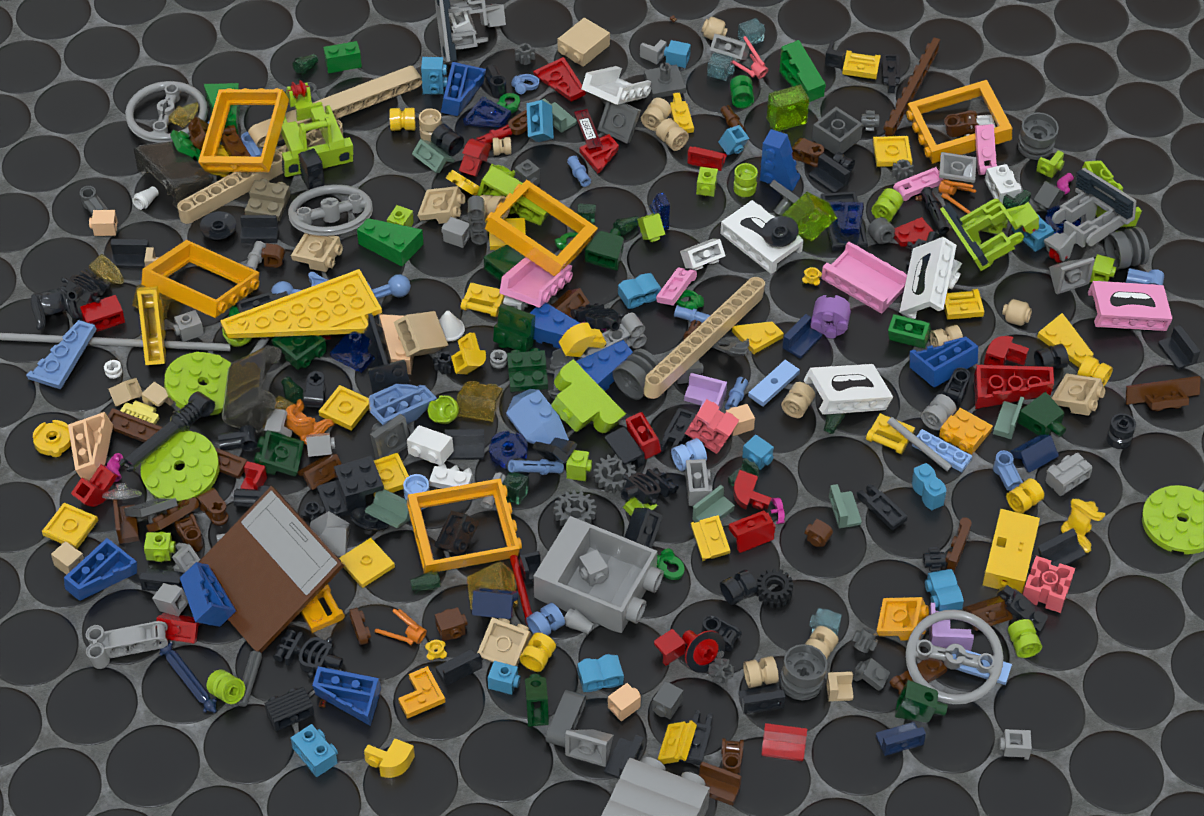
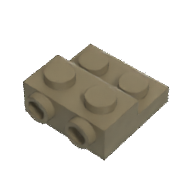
[245,179,290,221]

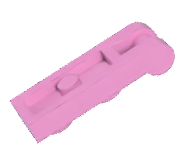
[975,124,997,175]
[893,167,943,201]
[656,267,697,306]

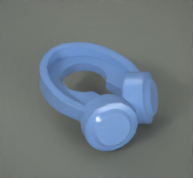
[511,74,539,94]

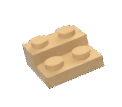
[417,186,465,224]
[291,233,343,272]
[1052,374,1105,416]
[477,617,532,666]

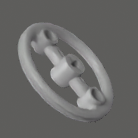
[125,81,208,143]
[288,185,373,236]
[906,610,1003,704]

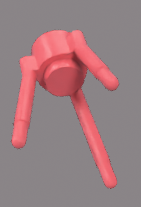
[729,36,769,79]

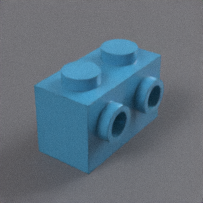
[421,57,448,94]
[526,100,554,142]
[1011,214,1054,252]
[291,724,338,777]

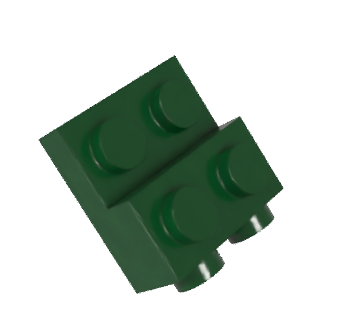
[493,304,535,352]
[272,335,326,370]
[507,348,548,392]
[254,430,304,476]

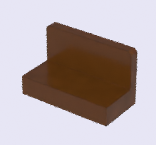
[551,288,590,318]
[297,453,342,490]
[113,498,139,544]
[963,596,1013,631]
[698,762,741,806]

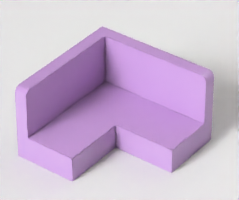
[684,373,727,411]
[929,603,974,651]

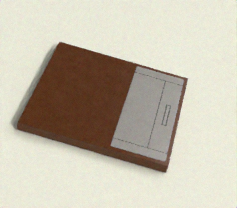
[198,486,345,653]

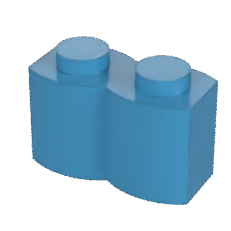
[618,273,661,309]
[912,463,946,510]
[925,569,964,611]
[577,654,624,692]

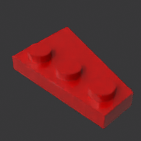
[533,57,586,101]

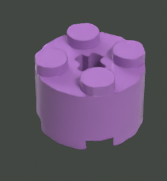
[811,295,851,339]

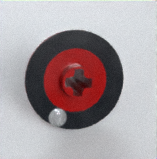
[682,630,725,673]

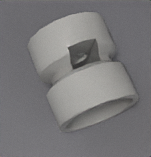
[921,394,956,430]

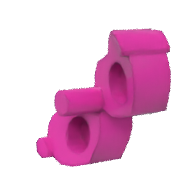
[771,498,785,524]

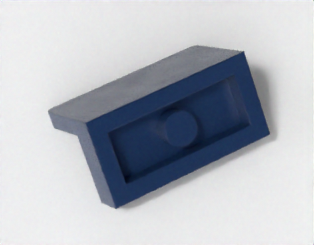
[782,314,822,358]
[1010,434,1059,472]
[472,588,518,619]
[876,722,926,756]

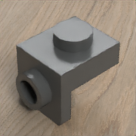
[515,159,540,186]
[853,658,890,691]

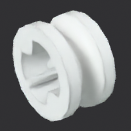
[104,360,122,378]

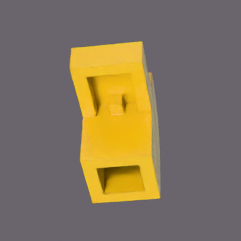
[559,323,606,357]
[451,332,486,374]
[364,739,415,778]

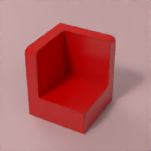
[240,461,267,490]
[654,629,685,666]

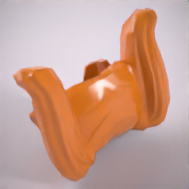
[284,399,334,445]

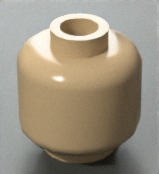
[701,17,727,40]
[1002,299,1032,326]

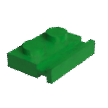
[170,130,201,160]

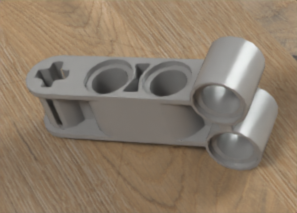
[578,313,647,360]
[85,621,168,669]

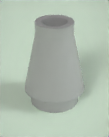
[564,608,594,635]

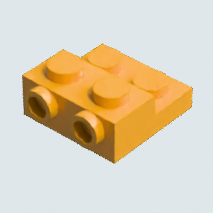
[939,408,993,455]
[877,597,929,641]

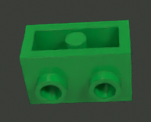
[323,41,362,73]
[888,314,931,349]

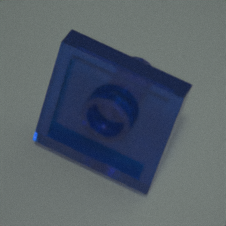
[330,331,375,373]

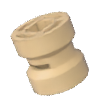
[492,137,511,155]

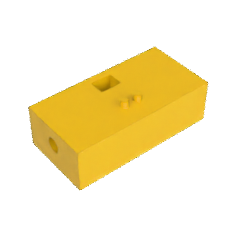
[983,509,1040,594]

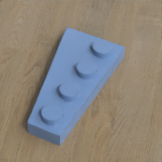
[26,320,97,389]

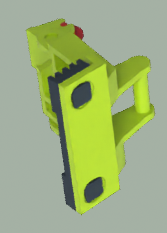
[281,80,353,177]
[940,199,1040,271]

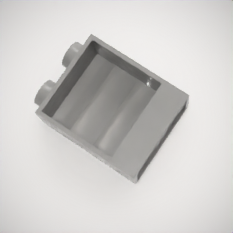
[534,516,664,633]
[601,757,710,816]

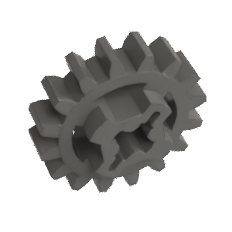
[594,454,636,494]
[554,490,596,526]

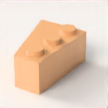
[379,314,414,374]
[68,412,113,480]

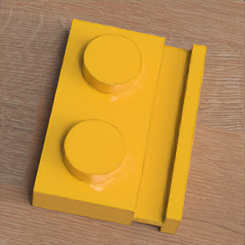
[691,515,730,561]
[657,720,697,764]

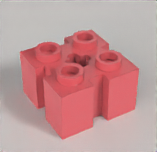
[685,399,739,454]
[1023,556,1075,613]

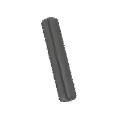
[236,651,262,707]

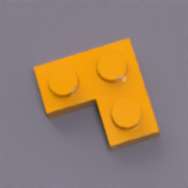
[398,666,445,719]

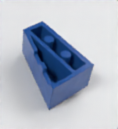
[441,62,486,116]
[760,129,800,191]
[530,302,580,349]
[910,337,978,387]
[576,340,632,391]
[64,538,137,601]
[180,562,236,627]
[312,666,381,726]

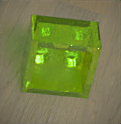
[767,85,809,131]
[782,192,837,241]

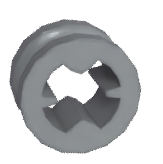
[490,350,507,368]

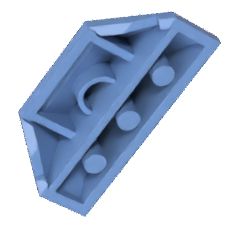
[368,384,437,425]
[506,389,569,444]

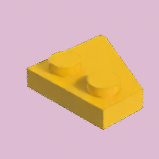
[732,321,784,354]

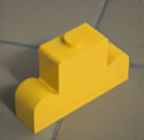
[137,286,166,365]

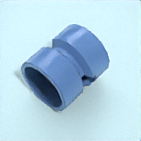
[526,602,565,636]

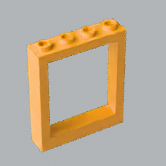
[906,80,1012,164]
[198,88,289,172]
[485,180,598,277]
[141,240,260,318]
[406,478,522,574]

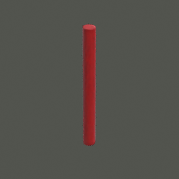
[510,555,532,624]

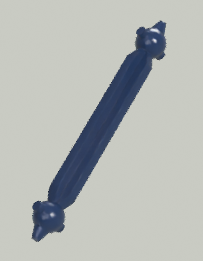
[159,641,217,713]

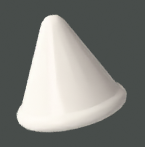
[439,311,465,342]

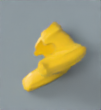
[1061,499,1105,553]

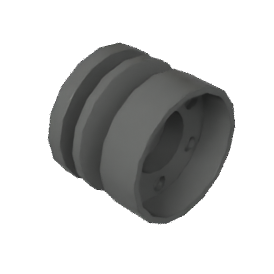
[1017,112,1059,160]
[1104,227,1150,270]
[613,348,659,400]
[779,644,827,701]

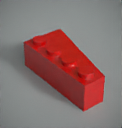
[974,365,1054,409]

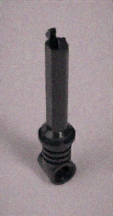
[119,391,215,472]

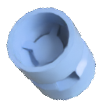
[671,438,707,471]
[403,474,430,510]

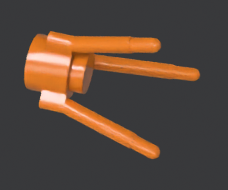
[939,179,976,214]
[375,609,427,645]

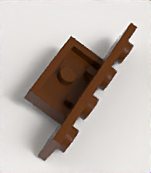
[1126,376,1201,411]

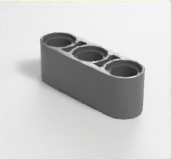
[468,196,488,245]
[546,690,586,748]

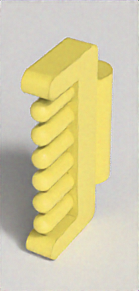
[120,400,159,424]

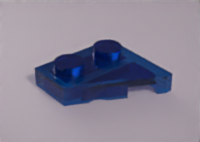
[463,96,511,127]
[650,192,670,230]
[829,202,864,234]

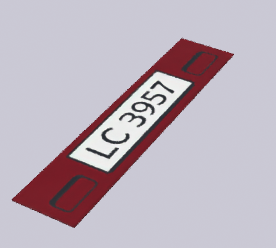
[574,109,602,149]

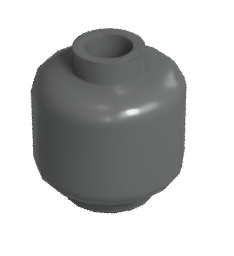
[868,217,895,244]

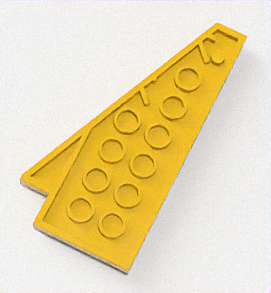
[220,269,382,338]

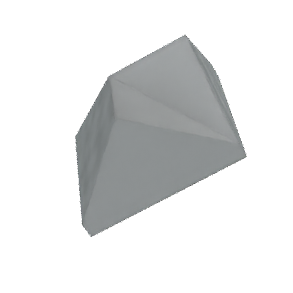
[939,152,976,185]
[1049,257,1095,294]
[310,511,350,558]
[565,729,614,767]

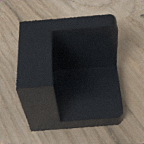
[825,40,846,69]
[520,551,541,585]

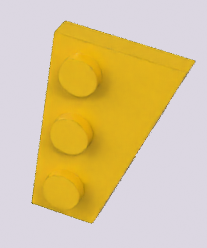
[1037,313,1094,368]

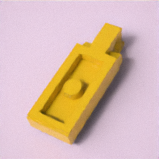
[670,93,694,133]

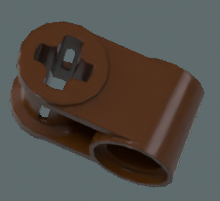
[944,110,979,137]
[188,117,209,150]
[792,138,824,167]
[195,488,229,525]
[174,513,204,552]
[721,738,744,775]

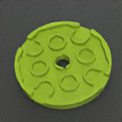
[164,352,242,415]
[141,430,220,504]
[1142,485,1204,554]

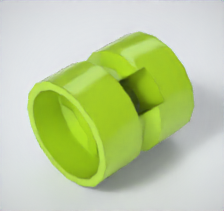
[733,163,758,197]
[871,188,903,222]
[1007,619,1042,658]
[207,669,245,704]

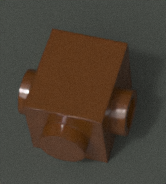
[435,607,468,641]

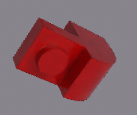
[459,138,492,177]
[984,336,1029,365]
[71,464,118,507]
[733,470,771,510]

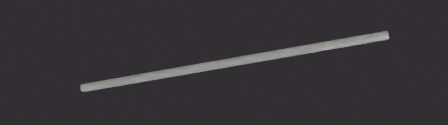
[0,333,231,351]

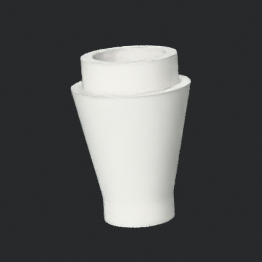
[132,186,159,210]

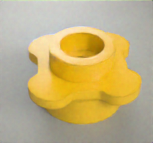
[802,267,822,285]
[425,640,447,660]

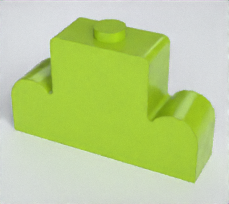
[551,359,626,433]

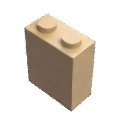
[558,18,610,67]
[394,311,448,357]

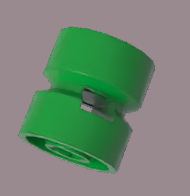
[730,75,754,108]

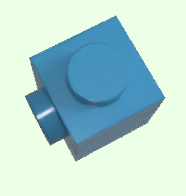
[664,40,691,68]
[718,125,749,155]
[742,435,774,470]
[488,661,521,695]

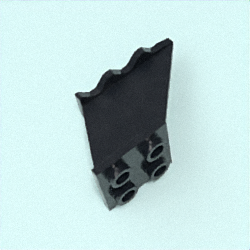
[364,313,410,394]

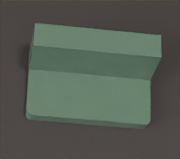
[542,99,577,133]
[412,139,455,173]
[993,397,1024,439]
[829,484,862,528]
[692,485,735,523]
[365,489,410,528]

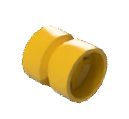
[390,108,416,131]
[1077,355,1113,387]
[1006,478,1044,514]
[519,632,556,672]

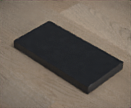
[820,191,868,251]

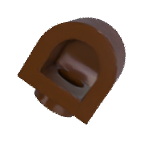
[261,243,285,268]
[804,519,833,547]

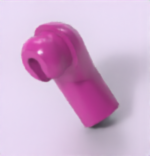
[1057,173,1074,195]
[106,453,124,482]

